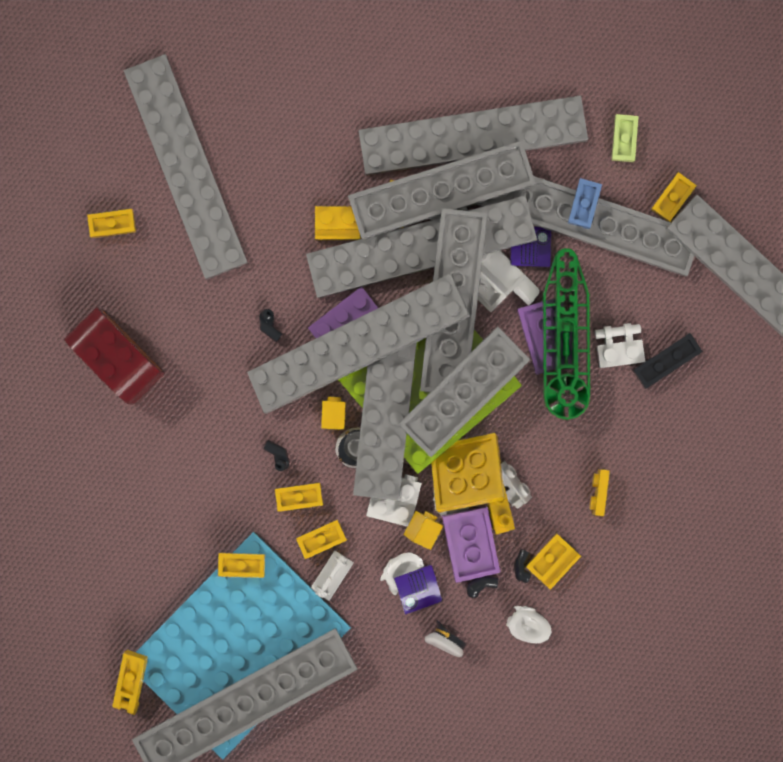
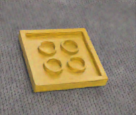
[431,433,505,513]

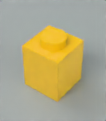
[321,397,346,430]
[403,511,443,550]

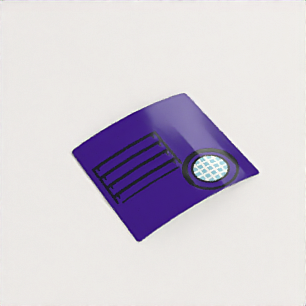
[511,227,551,267]
[394,565,442,614]

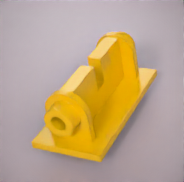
[487,487,515,535]

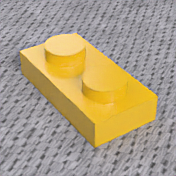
[650,172,697,222]
[87,209,136,238]
[589,469,610,516]
[275,483,323,512]
[296,519,347,559]
[218,553,265,578]

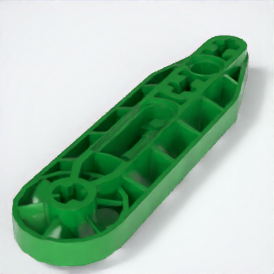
[542,248,590,420]

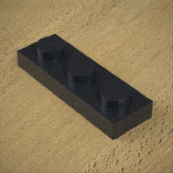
[632,333,703,389]

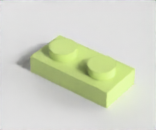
[611,114,639,162]

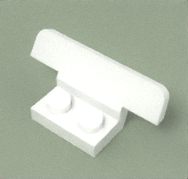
[478,250,539,312]

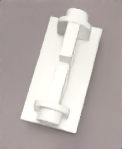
[501,461,532,509]
[311,551,354,601]

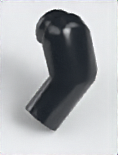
[259,309,283,342]
[263,440,290,471]
[514,549,532,583]
[466,576,498,598]

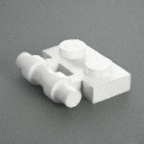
[595,323,645,368]

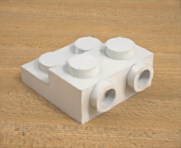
[366,474,422,526]

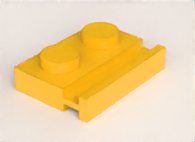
[315,206,360,240]
[525,533,581,590]

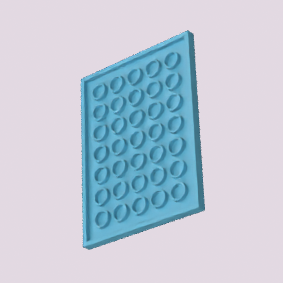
[136,532,351,759]

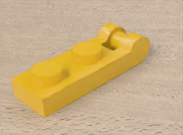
[113,650,148,715]

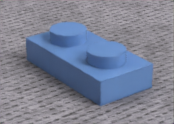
[568,178,602,229]

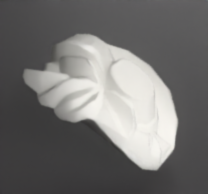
[380,553,424,595]
[506,606,552,643]

